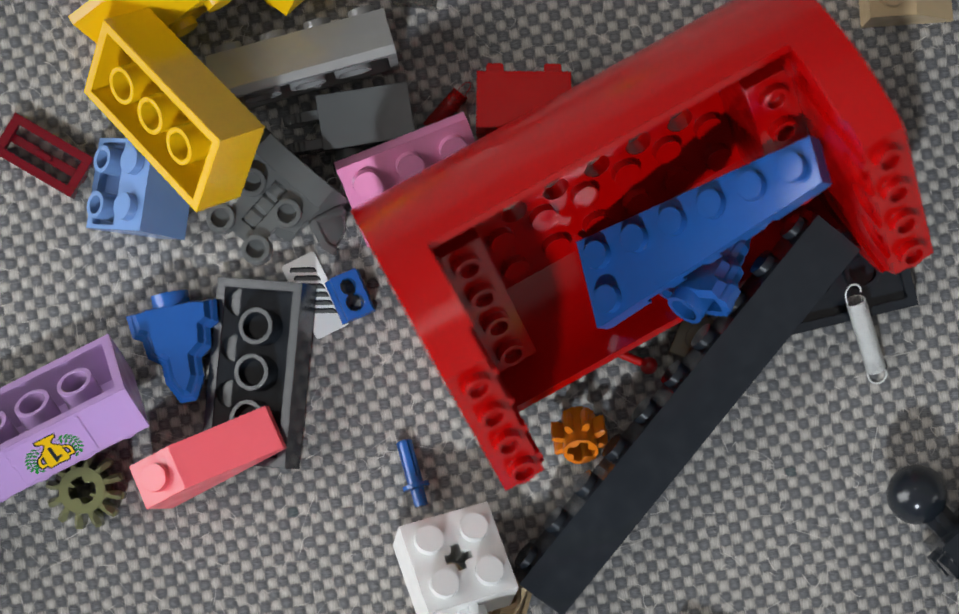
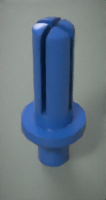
[396,439,430,508]

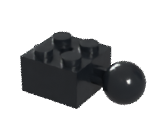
[886,464,959,581]

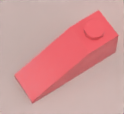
[129,406,287,509]

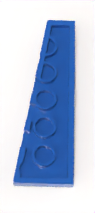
[576,136,832,329]

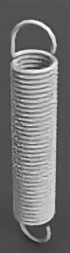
[845,283,888,384]

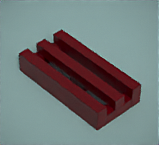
[0,112,94,199]

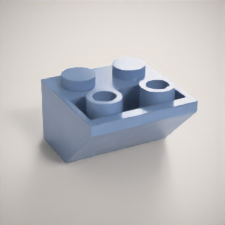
[86,138,190,240]

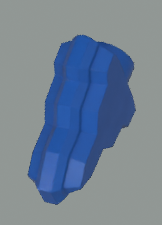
[659,238,751,324]
[126,290,219,404]

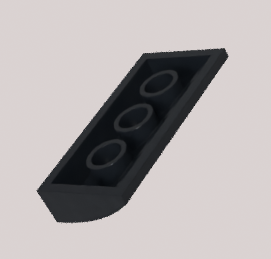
[203,277,317,469]

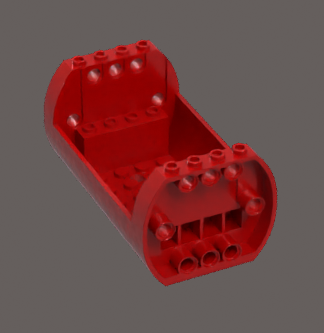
[350,0,934,491]

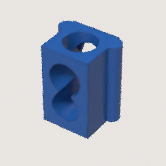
[325,268,376,325]

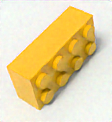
[84,8,265,212]

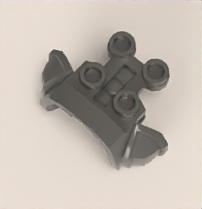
[206,128,348,265]

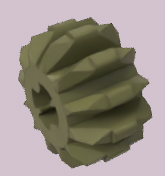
[46,453,127,529]

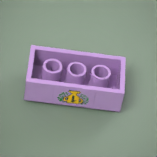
[0,334,149,503]

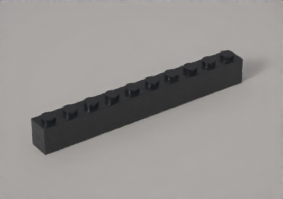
[513,208,860,614]

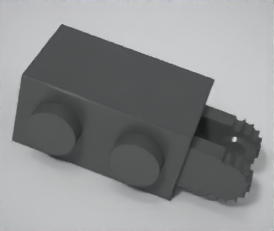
[283,82,415,161]

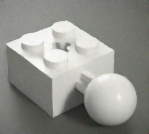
[393,502,519,614]

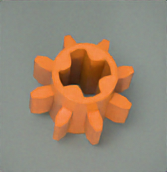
[551,406,608,464]

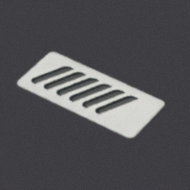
[282,252,349,339]

